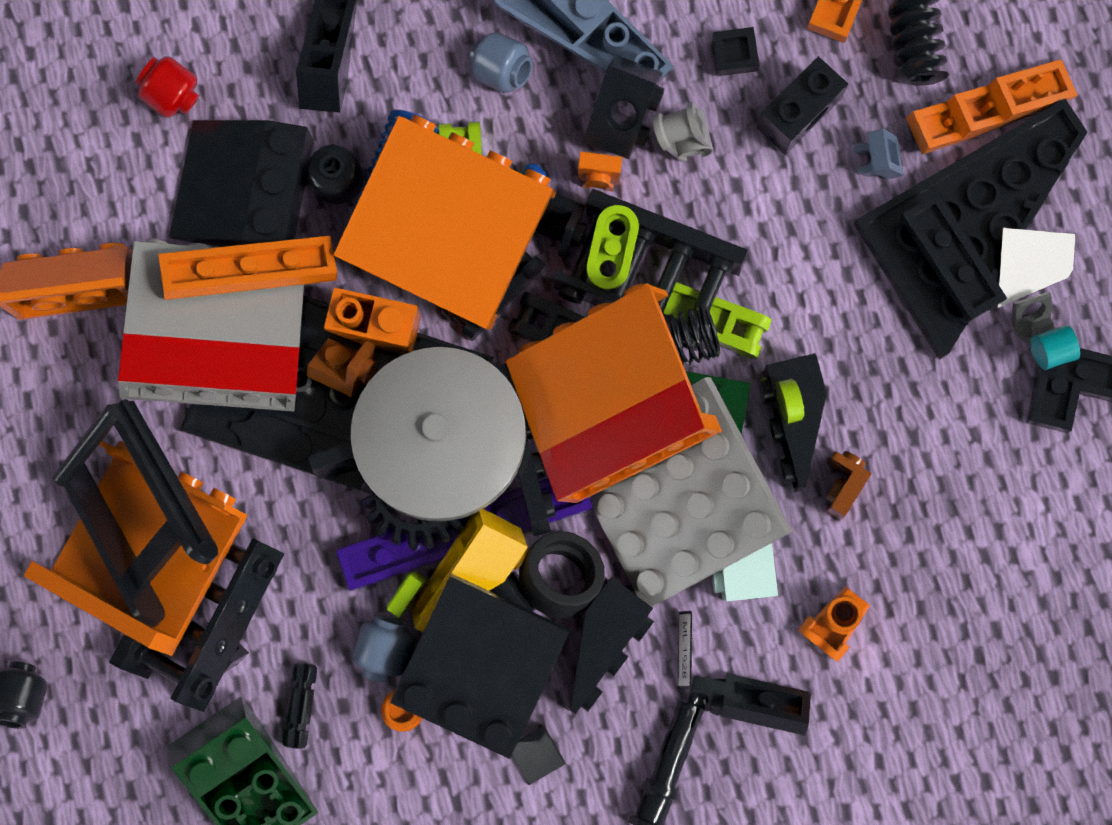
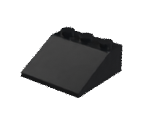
[169,120,314,247]
[390,573,570,759]

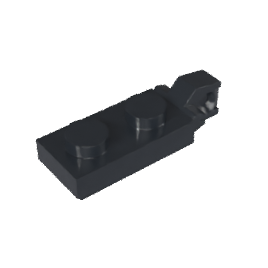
[688,673,811,736]

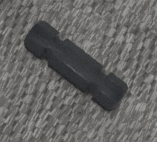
[282,663,317,749]

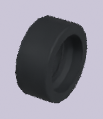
[519,531,605,618]

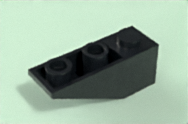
[758,353,827,492]
[570,577,654,714]

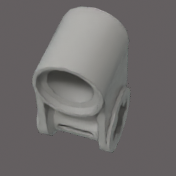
[653,102,713,161]

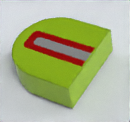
[387,571,428,618]

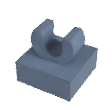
[854,128,904,179]

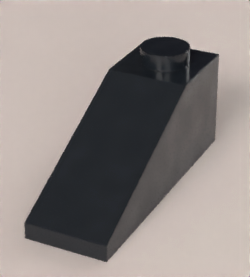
[296,0,357,113]

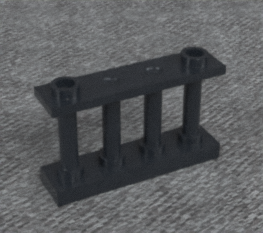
[553,188,748,351]
[109,538,285,712]

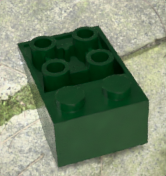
[168,697,318,825]

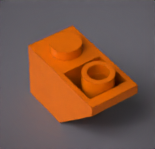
[324,287,421,355]

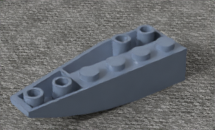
[491,0,674,81]

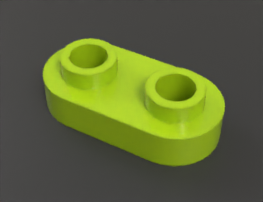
[587,205,639,290]

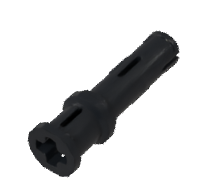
[628,700,704,825]

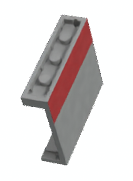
[118,239,304,411]

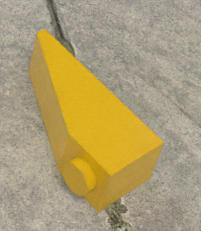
[411,509,527,632]

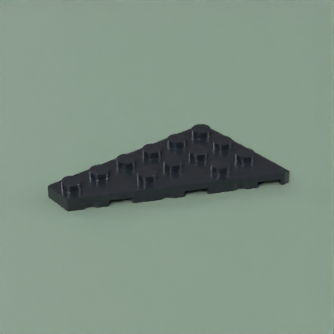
[853,98,1088,360]

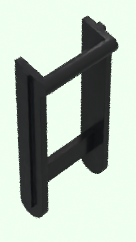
[52,399,218,627]

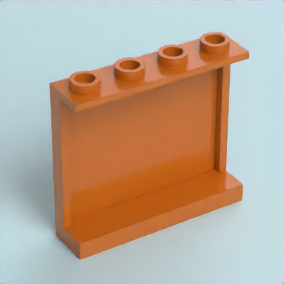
[333,114,556,330]

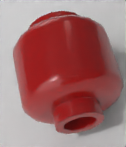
[135,56,200,118]

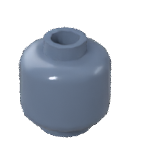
[469,32,533,93]
[352,615,414,682]

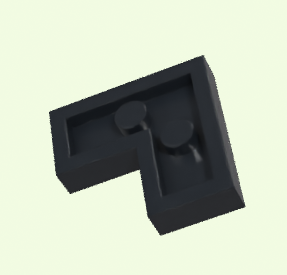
[1026,348,1112,433]

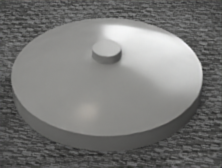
[351,347,526,521]

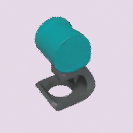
[1012,292,1080,370]

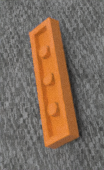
[158,236,337,300]

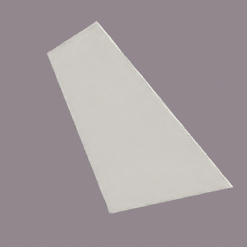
[998,228,1075,308]

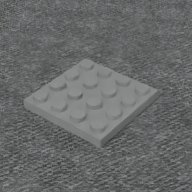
[589,377,792,607]

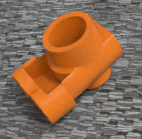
[797,586,871,662]

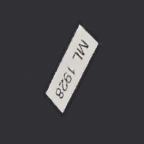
[678,611,692,689]

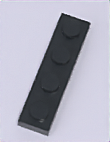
[495,363,556,536]

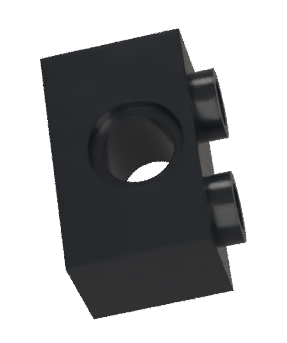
[583,55,665,160]
[756,56,848,155]

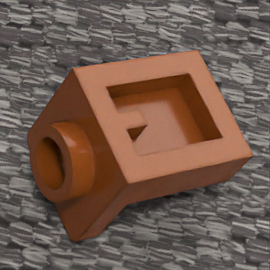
[307,338,377,397]
[825,451,872,521]

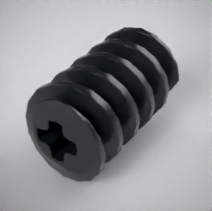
[888,0,949,86]

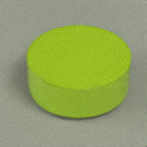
[776,379,804,424]

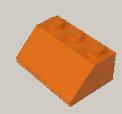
[0,242,133,320]

